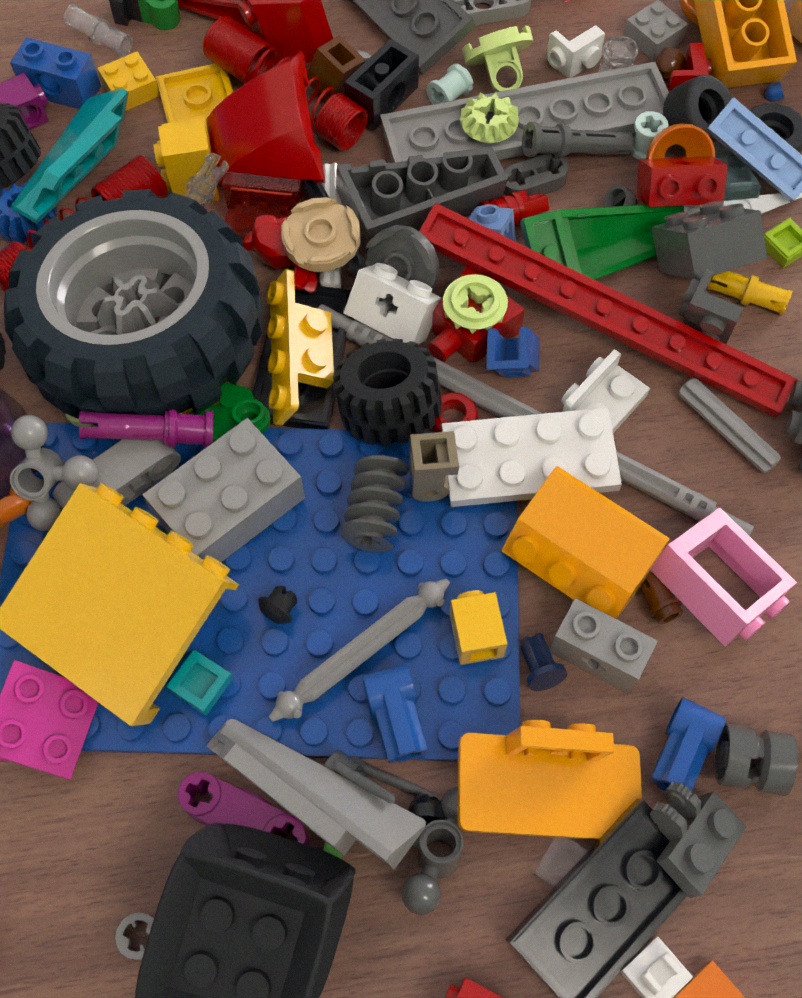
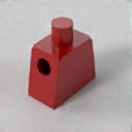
[428,267,525,362]

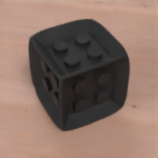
[135,823,356,998]

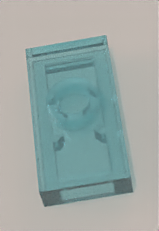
[713,143,762,201]

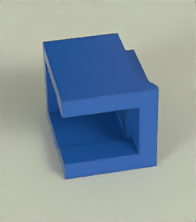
[487,327,540,378]

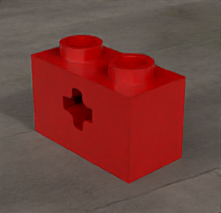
[636,156,728,207]

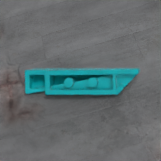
[11,88,128,224]

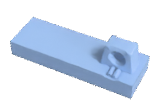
[705,97,802,202]

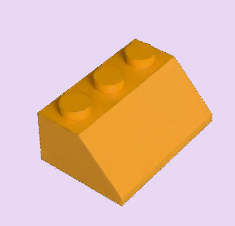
[501,466,670,619]

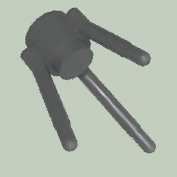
[324,750,438,804]

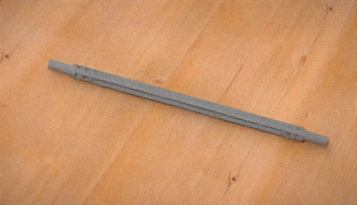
[318,304,754,536]

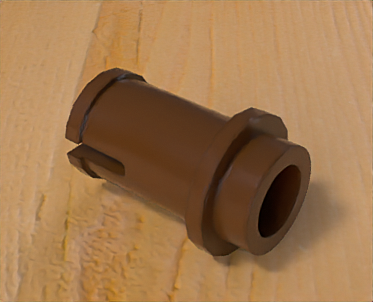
[640,571,683,624]

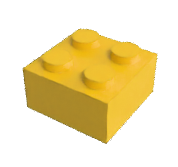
[97,51,160,111]

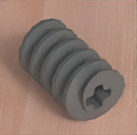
[340,455,409,553]

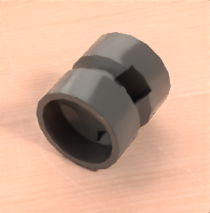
[715,723,798,796]

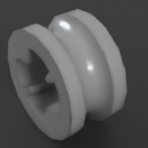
[115,912,154,961]

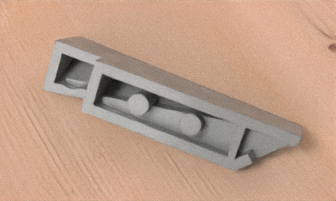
[206,719,426,870]

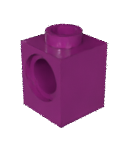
[0,73,49,130]

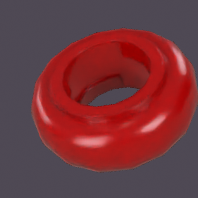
[432,392,478,432]

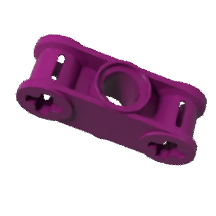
[178,771,309,845]

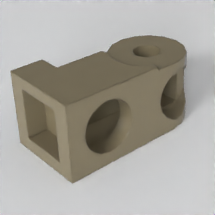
[409,431,459,501]

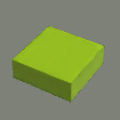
[764,217,802,268]

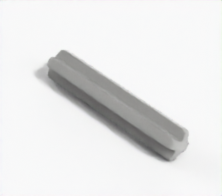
[679,378,781,473]

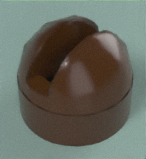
[655,47,686,80]

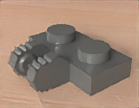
[649,781,746,898]

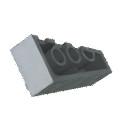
[336,147,508,252]

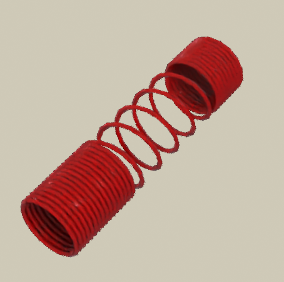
[203,16,368,151]
[0,155,168,292]

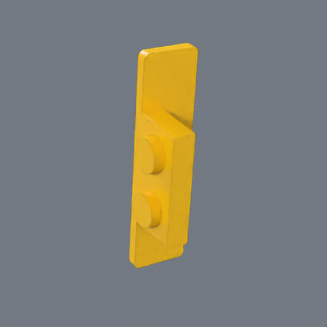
[266,269,334,426]

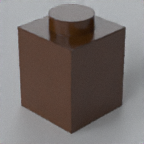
[307,35,365,101]

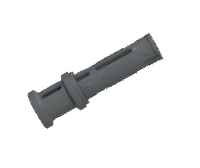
[522,122,634,158]

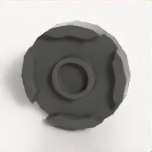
[366,225,439,298]

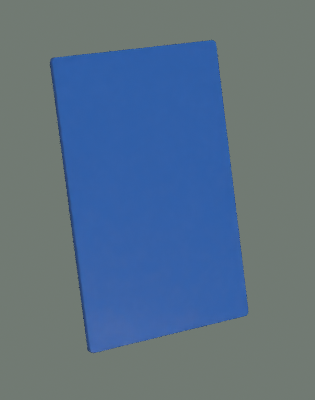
[0,423,520,762]

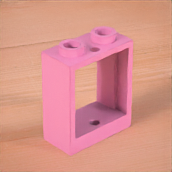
[650,508,797,647]

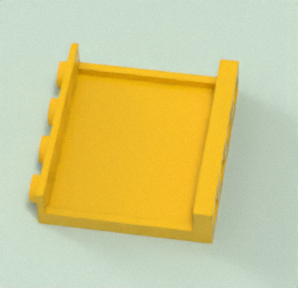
[0,483,239,726]

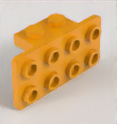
[457,720,642,840]

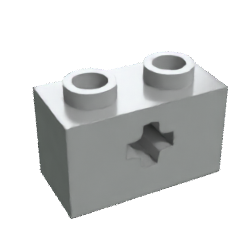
[550,598,658,694]

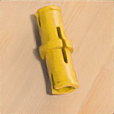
[708,271,792,315]

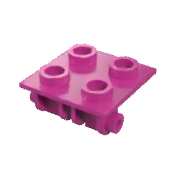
[0,660,99,780]

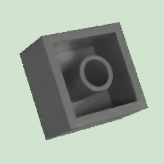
[651,201,767,280]

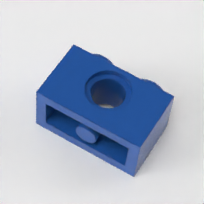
[10,37,101,109]

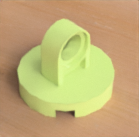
[462,25,534,92]

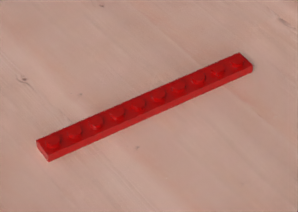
[419,203,797,418]

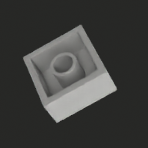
[623,0,688,61]

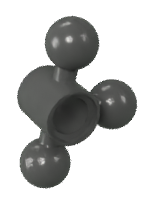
[401,787,464,915]

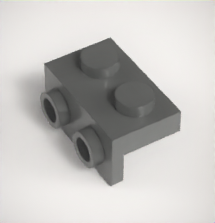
[678,269,743,344]

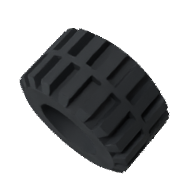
[0,103,41,189]
[333,339,442,446]

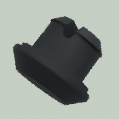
[258,585,297,624]

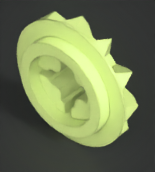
[460,92,519,143]
[443,274,508,334]

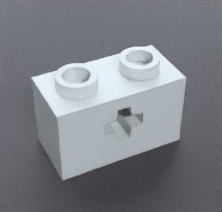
[344,263,442,344]

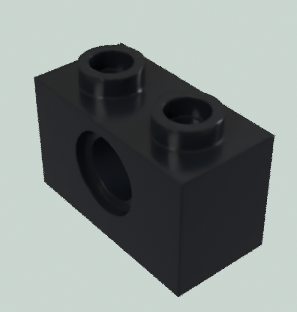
[345,39,419,130]

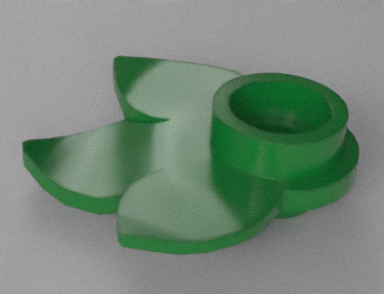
[190,383,271,443]

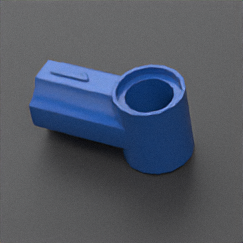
[362,663,428,763]
[649,697,726,792]

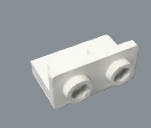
[561,349,650,433]

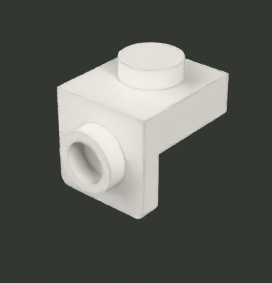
[546,25,605,78]

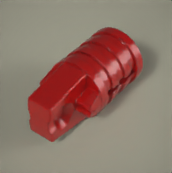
[478,190,550,227]

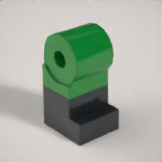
[109,0,181,30]

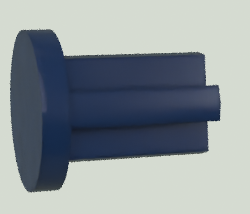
[520,633,567,691]

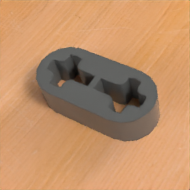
[503,154,569,196]

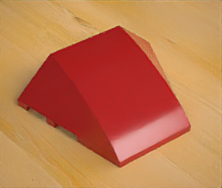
[207,51,326,186]

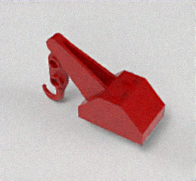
[178,0,333,64]

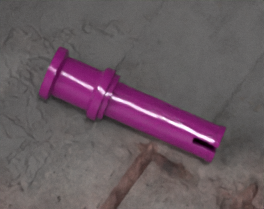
[79,409,213,448]

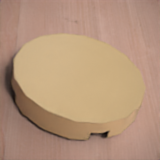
[281,197,360,272]

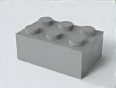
[142,418,305,562]

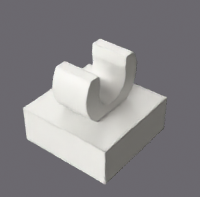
[620,936,693,998]

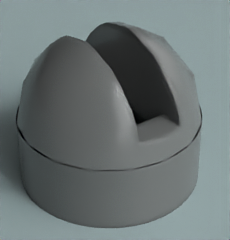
[604,185,637,207]

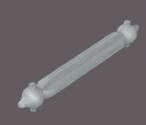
[269,579,450,722]

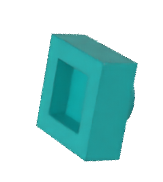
[166,649,233,716]

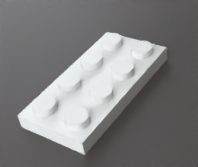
[442,407,622,507]

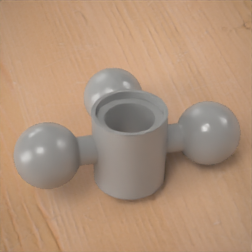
[10,415,98,531]

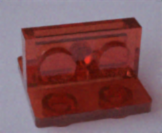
[222,172,306,239]

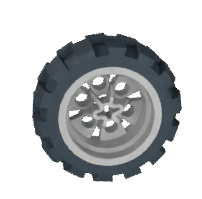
[3,189,264,427]

